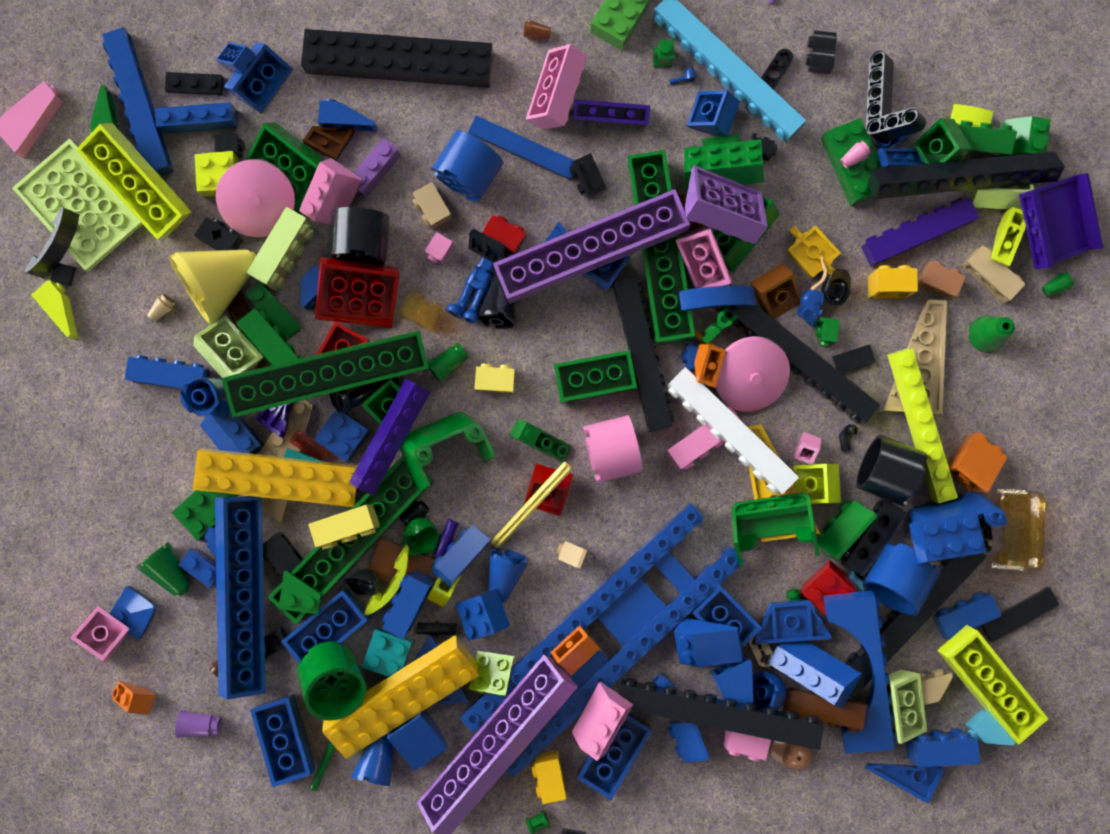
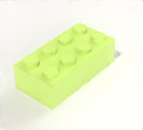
[247,207,315,291]

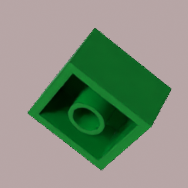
[913,118,973,164]

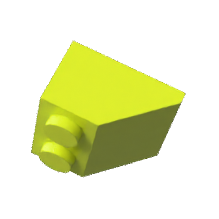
[793,464,841,504]

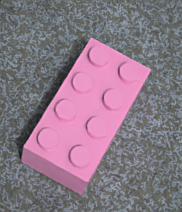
[526,44,587,129]

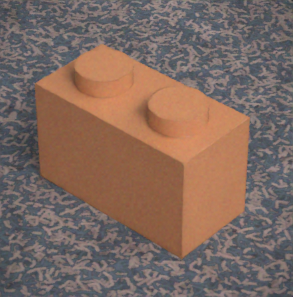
[918,261,966,300]

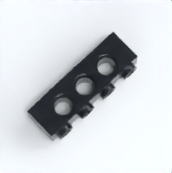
[840,500,907,578]

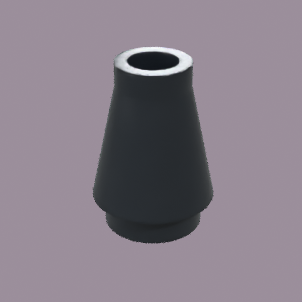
[400,500,430,526]

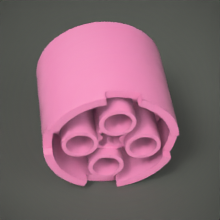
[583,415,643,483]

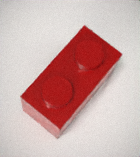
[482,215,526,255]

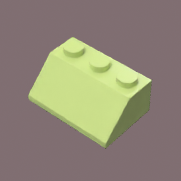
[967,184,1035,210]
[193,316,263,377]
[888,669,927,744]

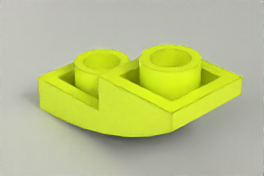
[951,104,994,125]

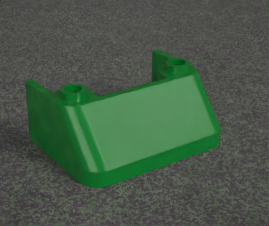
[400,412,496,492]
[731,493,820,566]

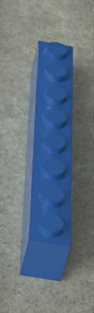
[102,27,174,176]

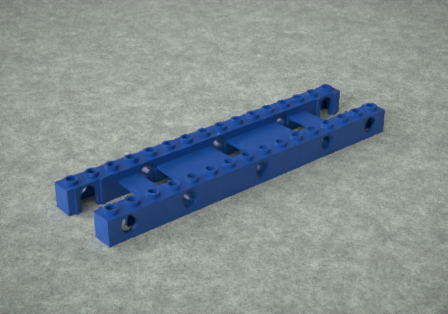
[460,503,745,778]

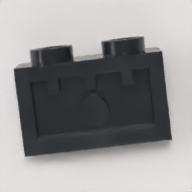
[569,153,606,198]
[468,228,510,263]

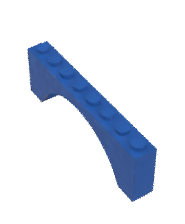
[823,590,897,754]

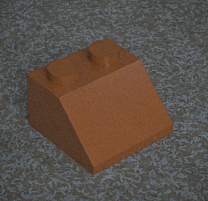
[750,263,801,319]

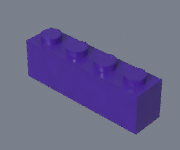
[573,99,650,125]

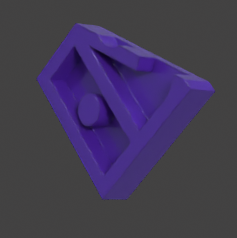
[256,403,293,438]

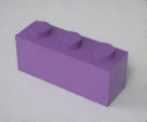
[354,138,401,199]

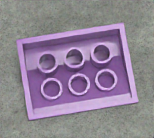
[685,165,768,244]

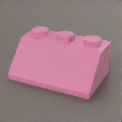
[299,158,362,225]
[676,227,732,289]
[572,682,634,761]

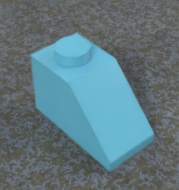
[965,709,1016,746]

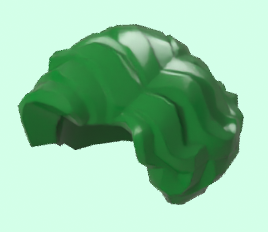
[402,517,439,556]

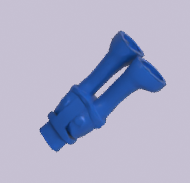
[446,257,494,325]

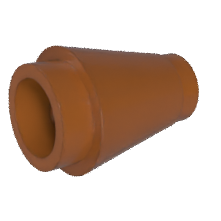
[523,20,551,39]

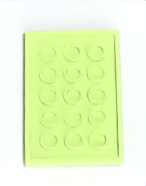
[12,139,143,272]

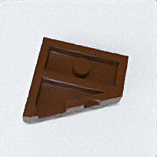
[303,126,355,161]

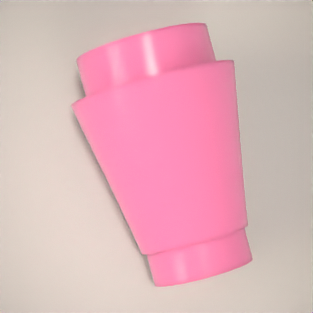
[840,141,871,169]

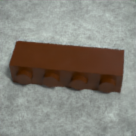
[783,687,869,732]

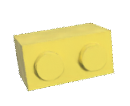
[475,364,515,394]

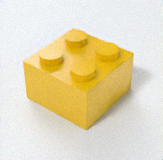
[868,265,918,299]
[532,750,566,804]

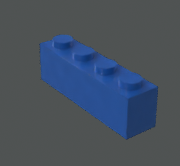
[155,102,238,134]
[124,355,210,389]

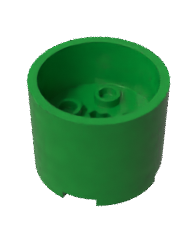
[297,642,366,721]

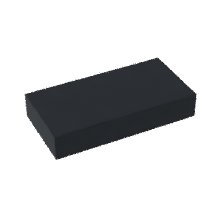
[832,344,876,373]

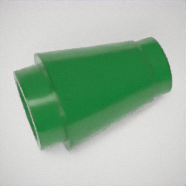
[1042,272,1074,297]

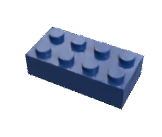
[216,42,255,73]

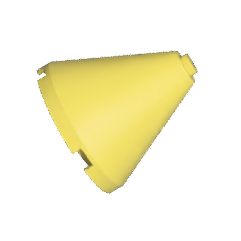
[169,250,256,325]

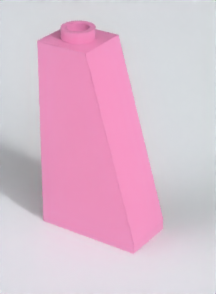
[0,81,64,158]

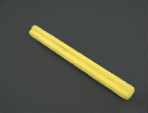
[491,462,572,548]

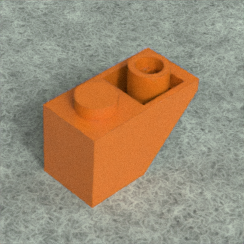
[112,681,156,714]

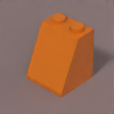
[947,432,1007,493]

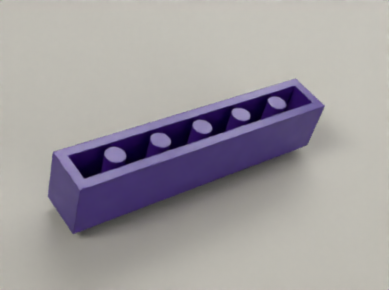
[861,197,979,267]
[349,379,430,496]

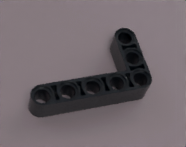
[865,50,927,142]

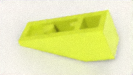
[991,207,1026,267]
[31,280,78,340]

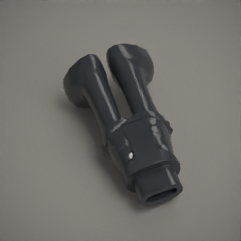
[329,377,399,413]

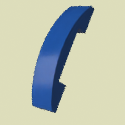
[679,286,756,311]

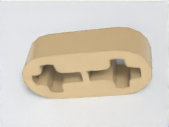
[748,637,773,668]

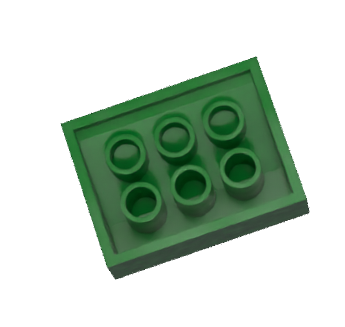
[245,122,324,214]

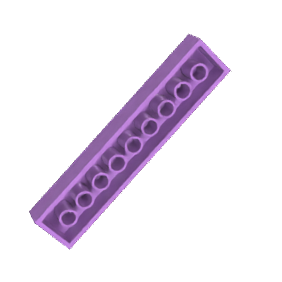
[493,189,690,304]
[417,654,578,834]

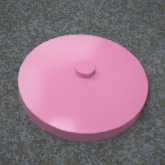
[216,159,295,237]
[715,336,790,412]

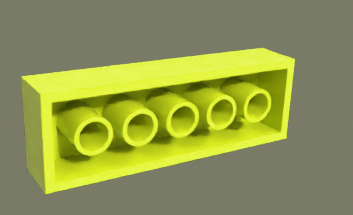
[76,123,192,240]
[937,625,1048,745]

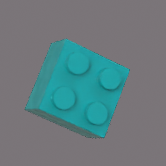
[362,627,415,677]

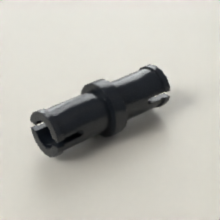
[417,621,457,637]

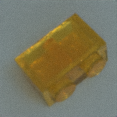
[398,292,444,332]

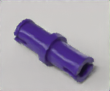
[433,519,459,557]

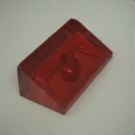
[289,430,330,461]

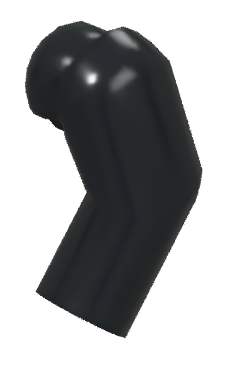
[839,424,858,452]

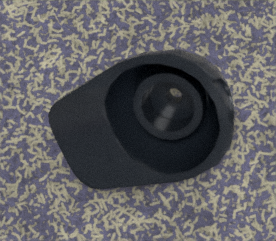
[343,570,380,595]

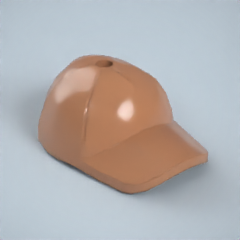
[770,741,812,770]

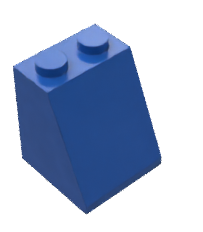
[709,654,753,704]
[387,709,447,771]

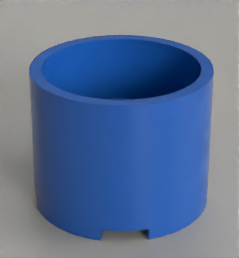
[430,130,504,203]
[863,542,941,616]

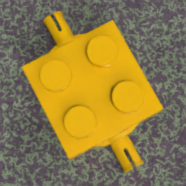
[786,225,841,279]

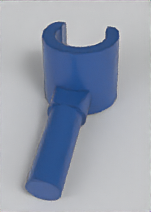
[669,68,695,85]

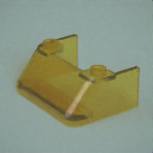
[992,489,1045,571]

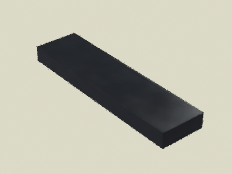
[981,587,1060,642]

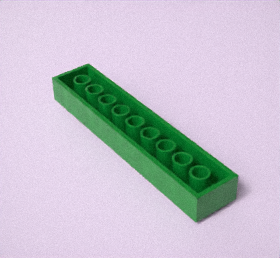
[627,150,695,346]
[222,331,429,418]
[268,456,434,624]

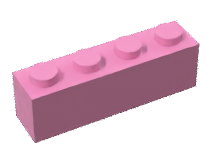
[666,406,740,470]

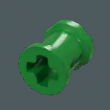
[525,810,551,834]

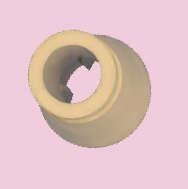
[147,294,175,322]

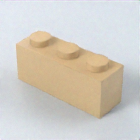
[961,245,1025,304]

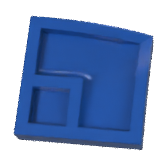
[110,586,157,640]

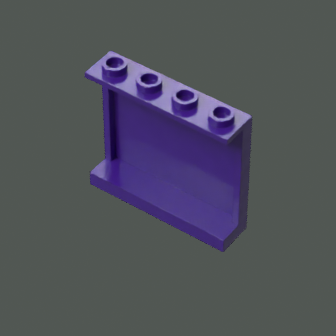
[1019,173,1103,269]

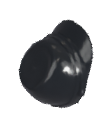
[821,269,851,306]

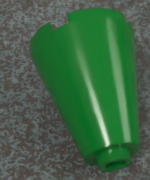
[969,315,1015,353]
[136,542,191,597]

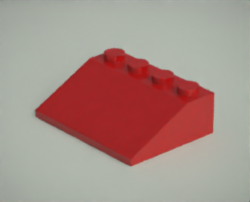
[315,257,400,328]

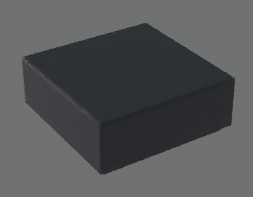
[50,263,76,286]

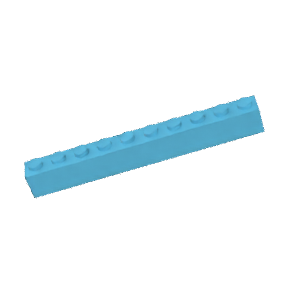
[653,0,806,143]

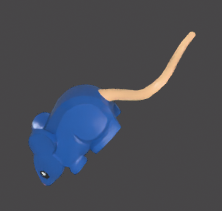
[797,256,827,327]

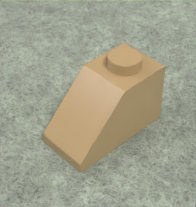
[556,541,587,569]

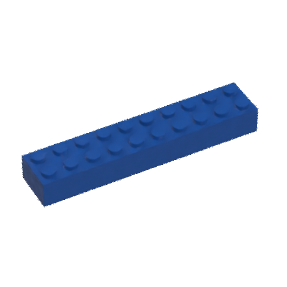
[215,496,266,700]

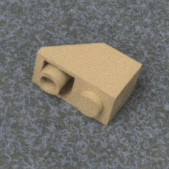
[920,668,953,705]

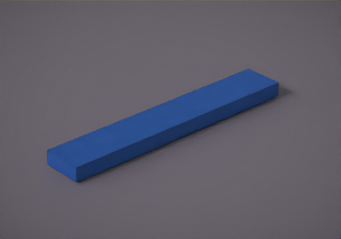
[468,115,574,180]

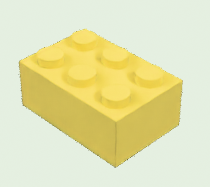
[308,505,380,549]

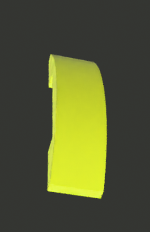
[364,545,409,615]

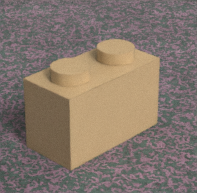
[412,182,453,230]

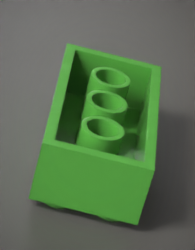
[590,0,652,50]

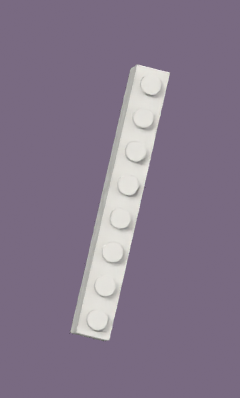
[667,367,799,495]

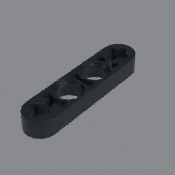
[746,49,793,113]

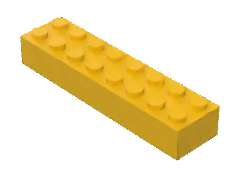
[193,448,357,507]
[322,635,479,759]

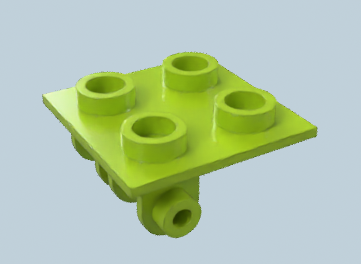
[469,651,514,696]

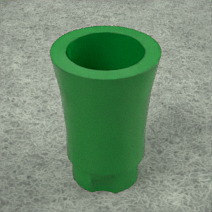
[427,343,469,383]

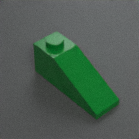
[89,85,120,135]
[245,281,302,340]

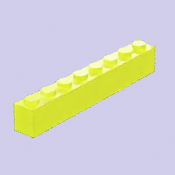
[887,348,958,504]

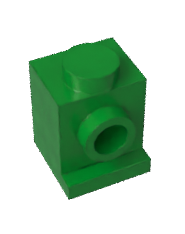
[653,40,674,67]
[815,317,840,347]

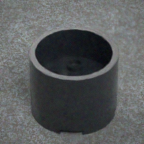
[328,207,390,265]
[856,434,928,506]

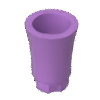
[175,710,221,738]

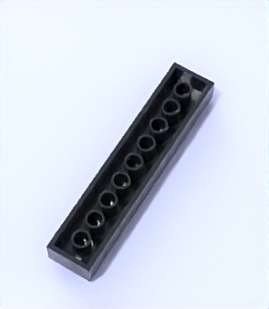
[301,29,493,88]

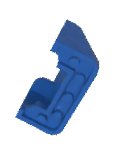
[907,491,1008,527]

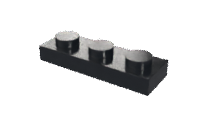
[165,72,224,95]

